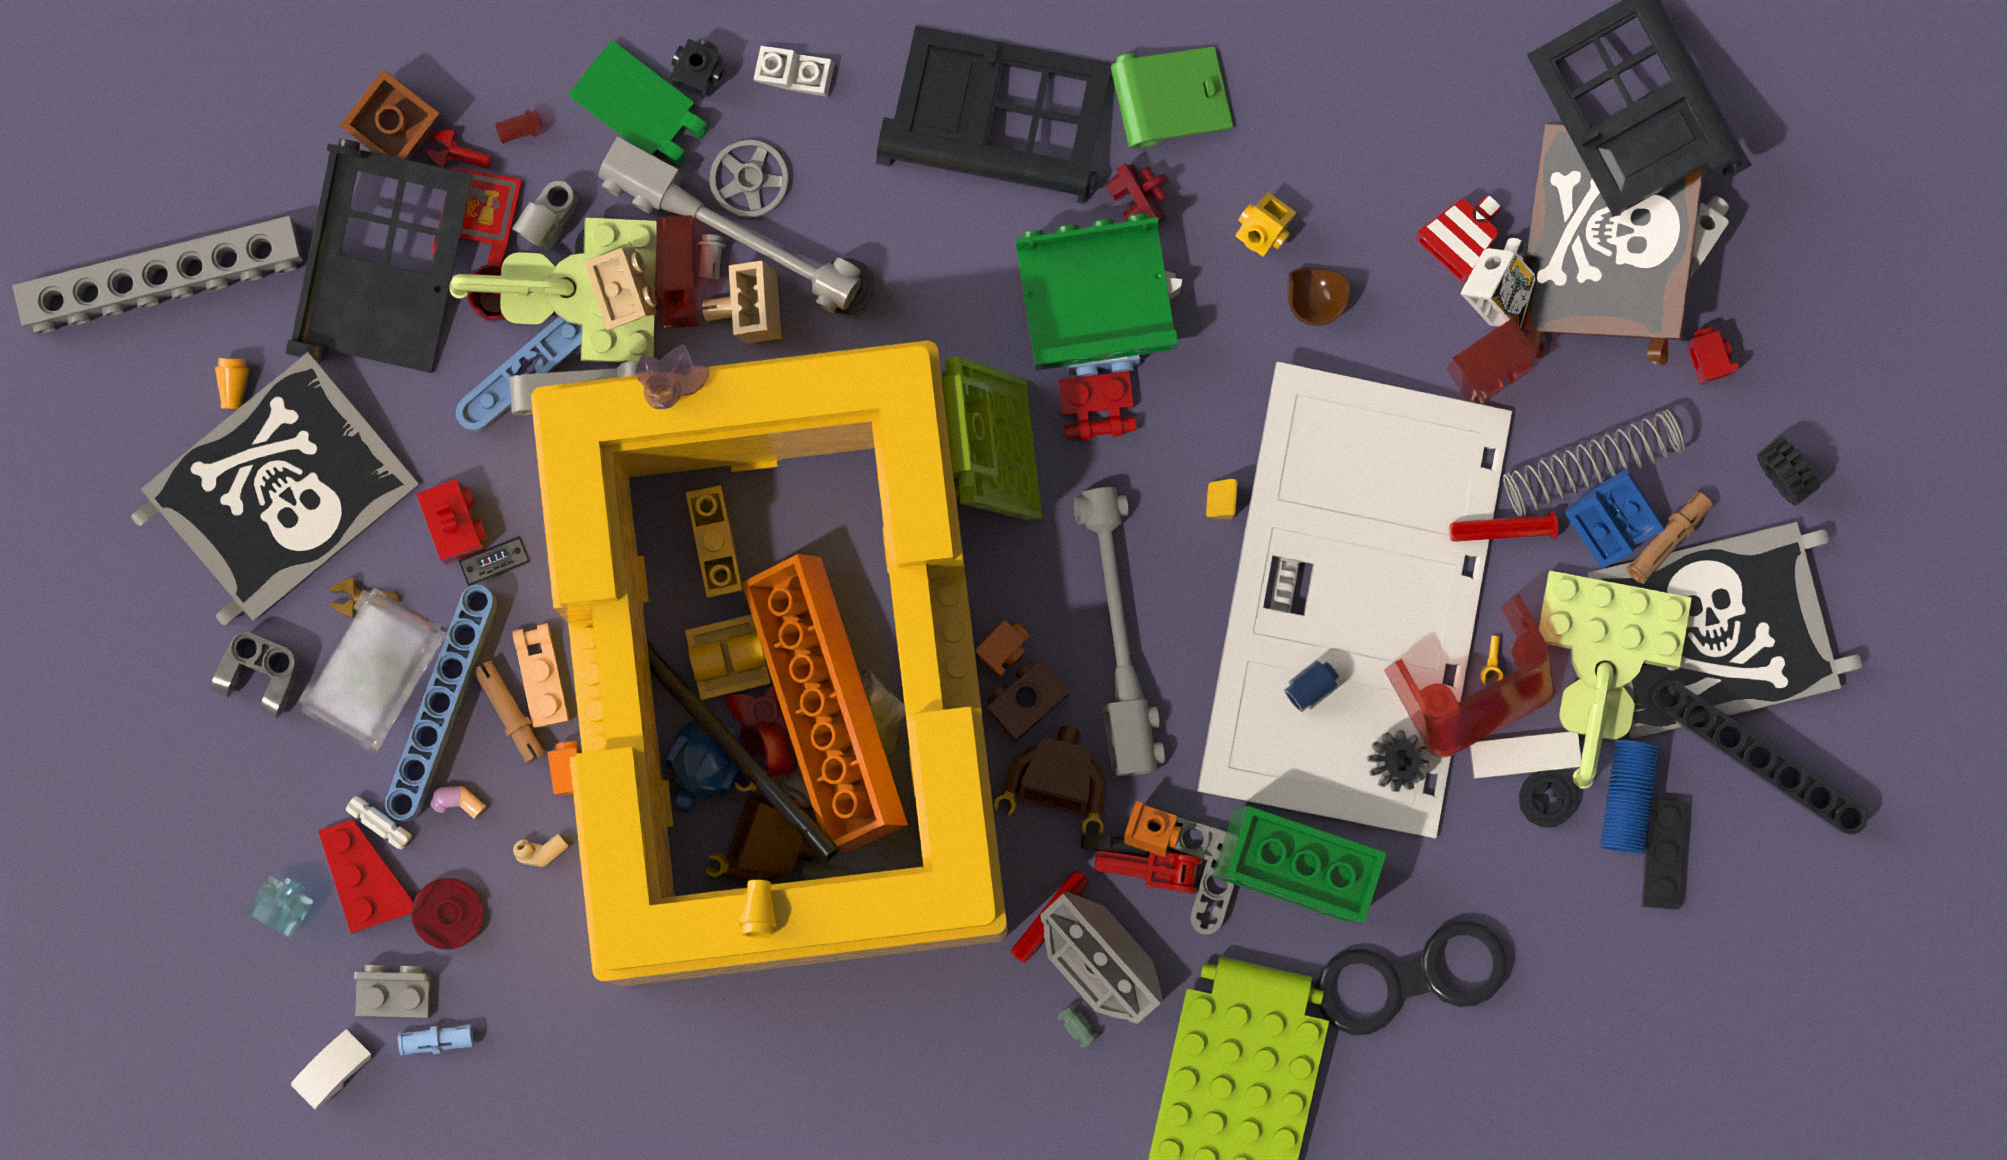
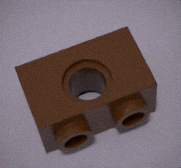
[987,660,1070,742]

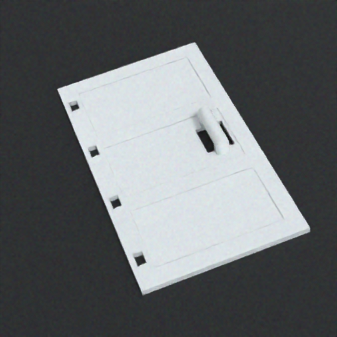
[1197,362,1512,839]

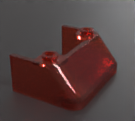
[1384,595,1555,758]

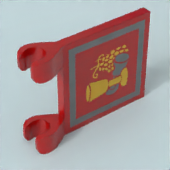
[432,166,522,266]

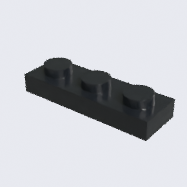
[1641,799,1687,910]

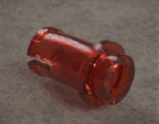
[495,109,543,144]

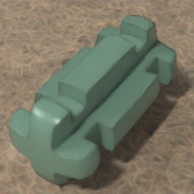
[1057,1004,1098,1048]

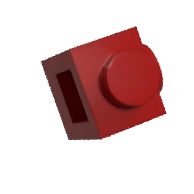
[1687,326,1739,385]

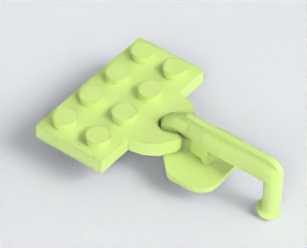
[450,218,657,363]
[1536,571,1692,789]

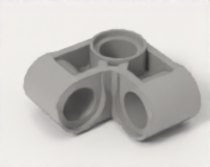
[512,181,578,251]

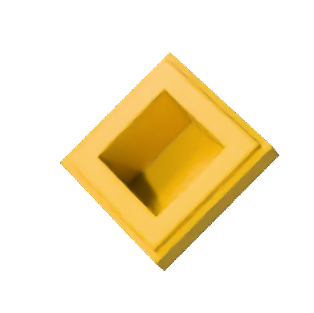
[1206,479,1237,520]

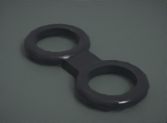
[1316,921,1507,1035]

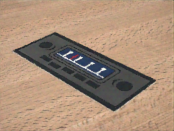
[459,536,530,586]

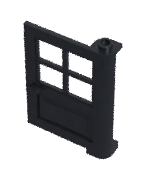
[1527,0,1752,217]
[876,25,1112,204]
[285,138,473,373]

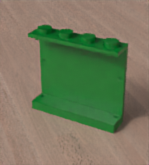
[1016,214,1178,371]

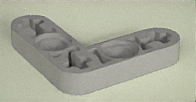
[1149,817,1234,935]

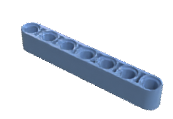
[385,585,497,822]

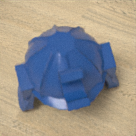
[665,721,745,813]

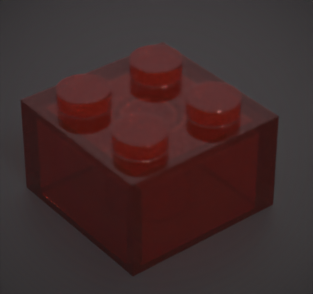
[1446,318,1537,404]

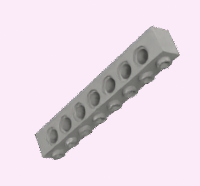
[12,216,305,335]

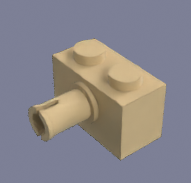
[702,260,782,344]

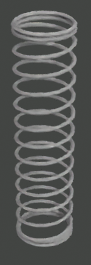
[1503,409,1686,517]

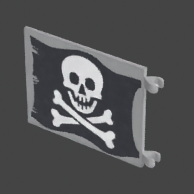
[131,352,419,625]
[1588,522,1862,740]

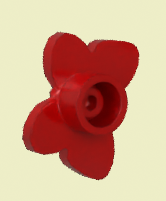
[725,684,788,732]

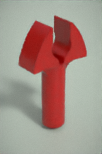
[424,130,492,168]

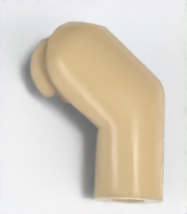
[513,833,569,867]

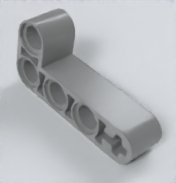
[509,360,653,415]

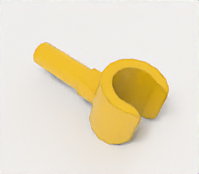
[1480,636,1503,686]

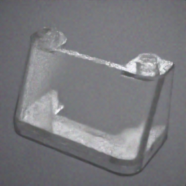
[298,587,449,755]

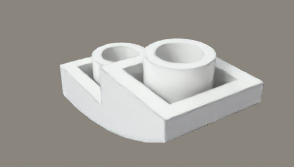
[753,46,835,97]
[291,1029,371,1110]

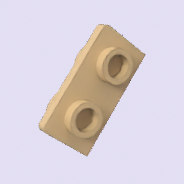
[584,247,657,330]

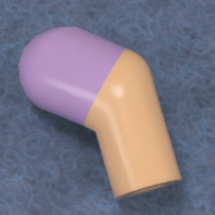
[430,786,486,819]

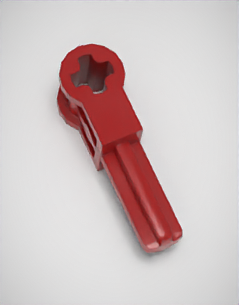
[1095,850,1202,894]

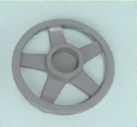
[709,139,789,218]

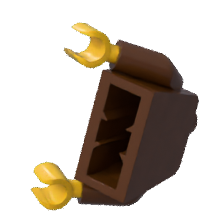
[994,726,1106,834]
[706,771,816,883]

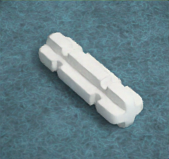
[346,796,411,849]

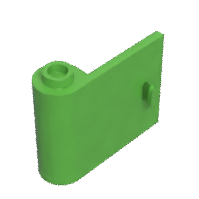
[1111,46,1233,150]

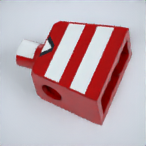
[1415,195,1502,284]

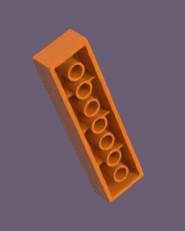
[741,554,908,852]

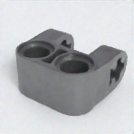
[211,632,301,719]

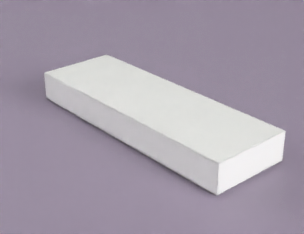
[1469,732,1581,779]

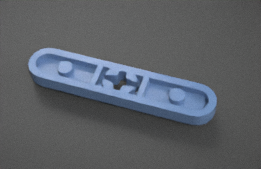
[456,316,582,432]

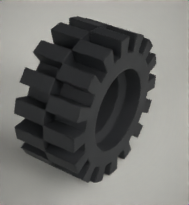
[1757,437,1820,506]

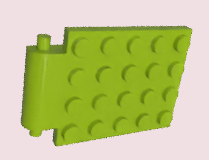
[942,357,1042,521]
[1148,956,1329,1160]

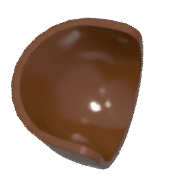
[1287,267,1350,326]

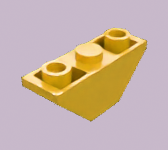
[686,485,743,598]

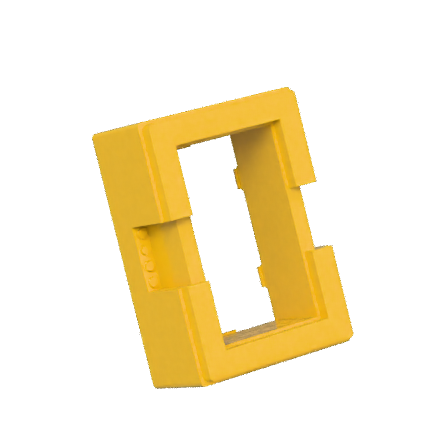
[531,341,1008,986]

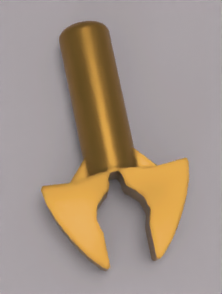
[329,578,399,618]

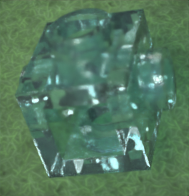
[247,875,313,938]

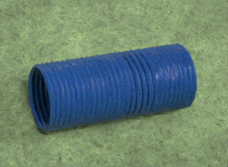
[1599,740,1661,854]

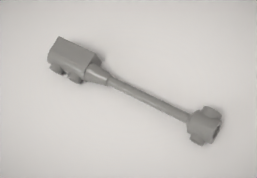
[598,137,861,313]
[1074,487,1165,778]

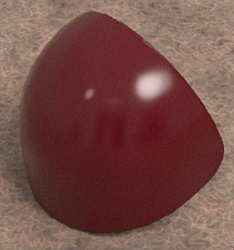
[739,722,798,776]

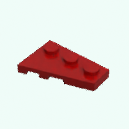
[318,819,414,934]

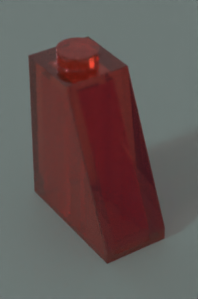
[656,215,698,328]

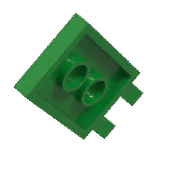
[568,40,708,167]

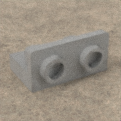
[354,965,431,1018]

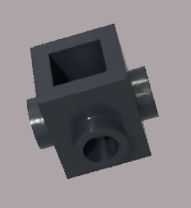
[670,39,725,99]

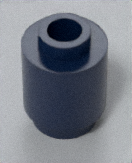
[1284,660,1339,712]

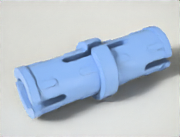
[398,1024,474,1056]

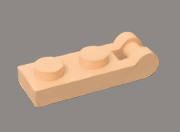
[512,623,569,729]

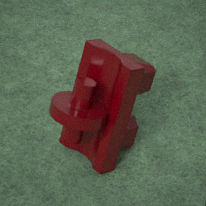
[1106,163,1169,222]

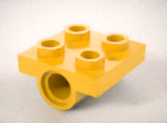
[685,615,772,701]

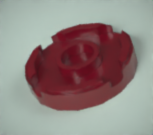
[411,878,483,950]

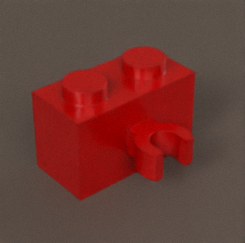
[416,479,488,565]

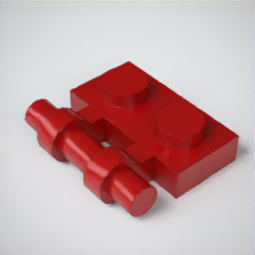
[1058,371,1137,441]

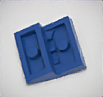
[1565,468,1665,569]

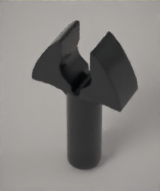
[1080,833,1148,854]

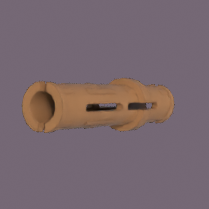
[1626,491,1713,584]
[472,660,546,764]

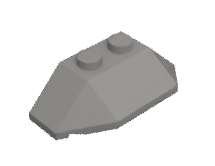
[1041,891,1163,1024]

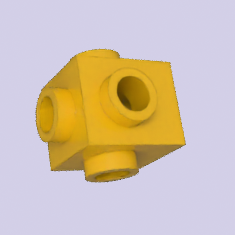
[1235,192,1297,257]

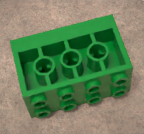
[1212,806,1387,923]

